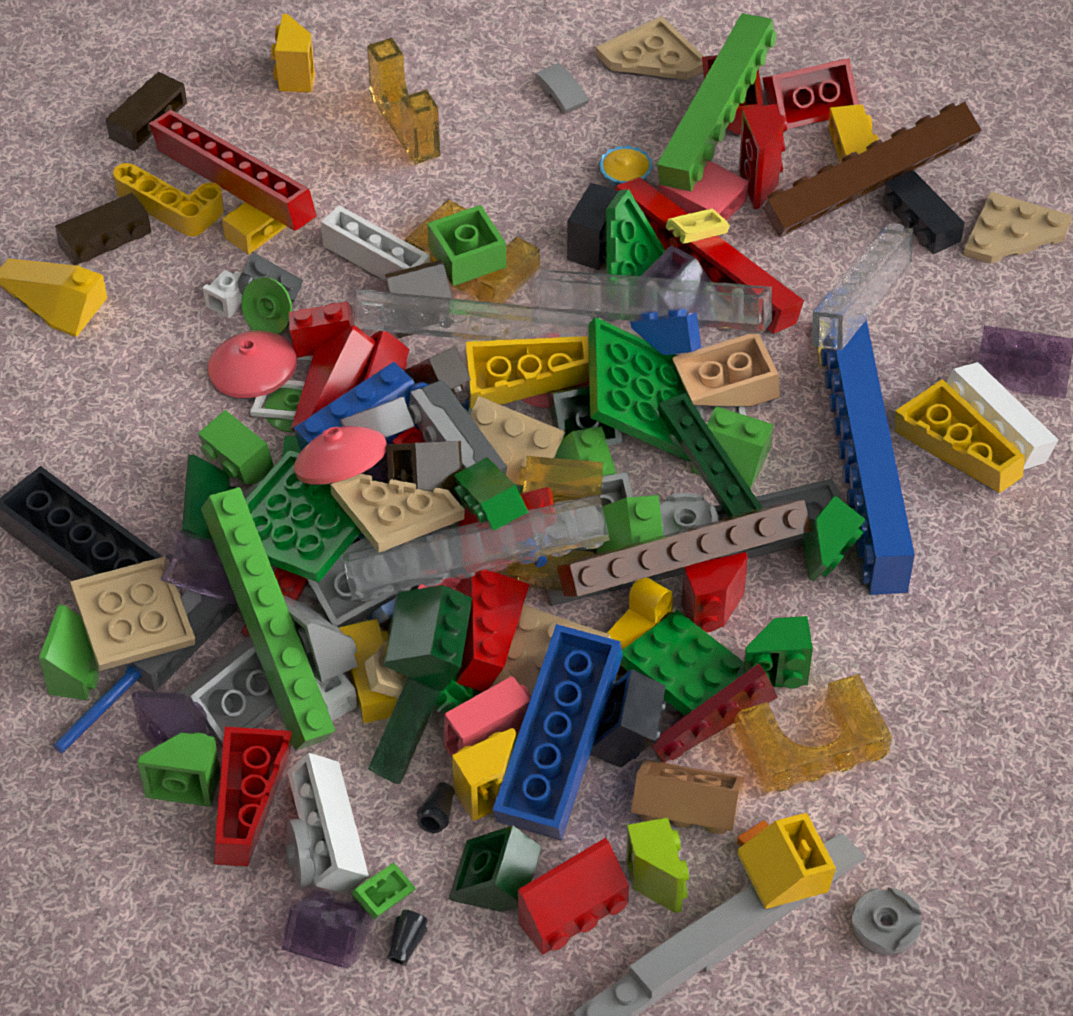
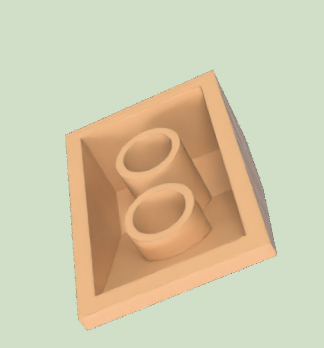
[672,331,780,406]

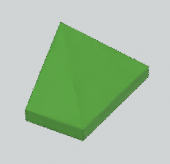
[352,863,416,920]

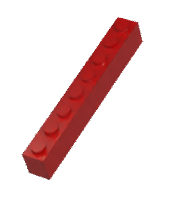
[149,110,317,231]
[615,177,804,334]

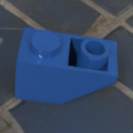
[630,308,702,355]

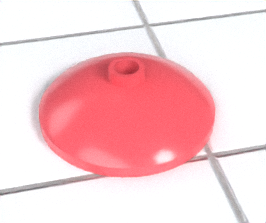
[208,330,297,398]
[294,426,387,485]

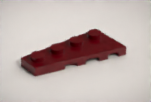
[652,663,778,763]

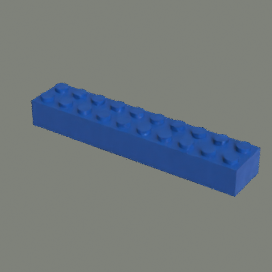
[820,314,915,595]

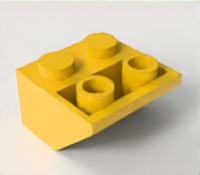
[271,14,315,93]
[452,728,516,822]
[737,813,836,909]

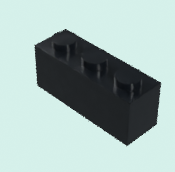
[883,170,965,255]

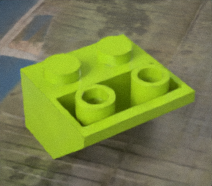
[626,818,689,913]

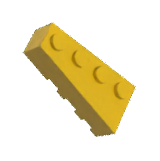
[464,336,589,409]
[895,379,1024,493]

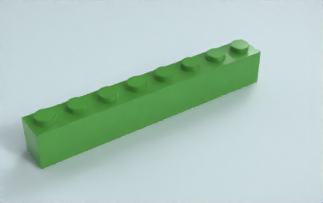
[657,13,777,192]
[201,487,336,751]

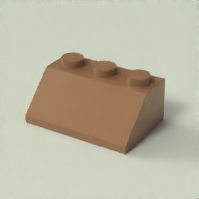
[631,759,744,834]

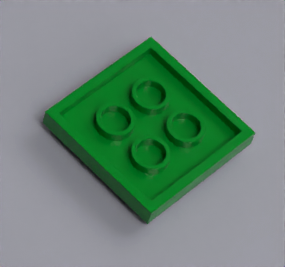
[620,610,744,716]

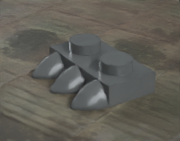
[238,252,304,304]

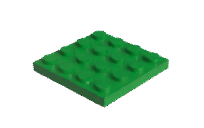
[588,317,695,462]
[245,450,379,583]

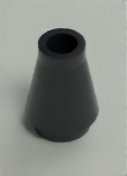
[417,782,455,833]
[387,910,428,966]

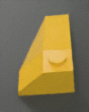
[0,258,107,337]

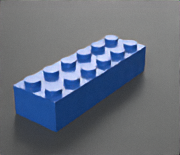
[493,624,623,841]

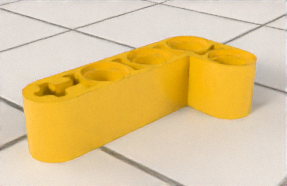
[113,163,224,236]
[607,577,673,683]

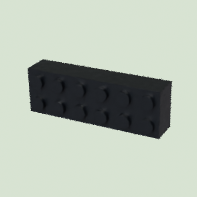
[0,466,177,587]

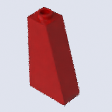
[291,325,376,432]

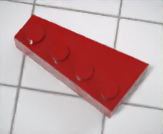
[214,726,292,867]

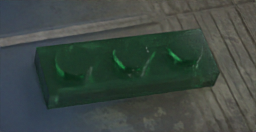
[368,677,441,784]

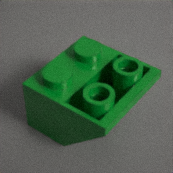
[802,496,865,582]
[743,616,813,689]

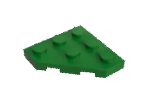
[606,189,669,314]

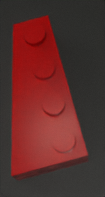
[455,564,530,692]

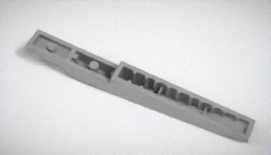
[573,833,865,1016]

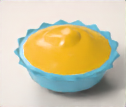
[599,145,654,187]

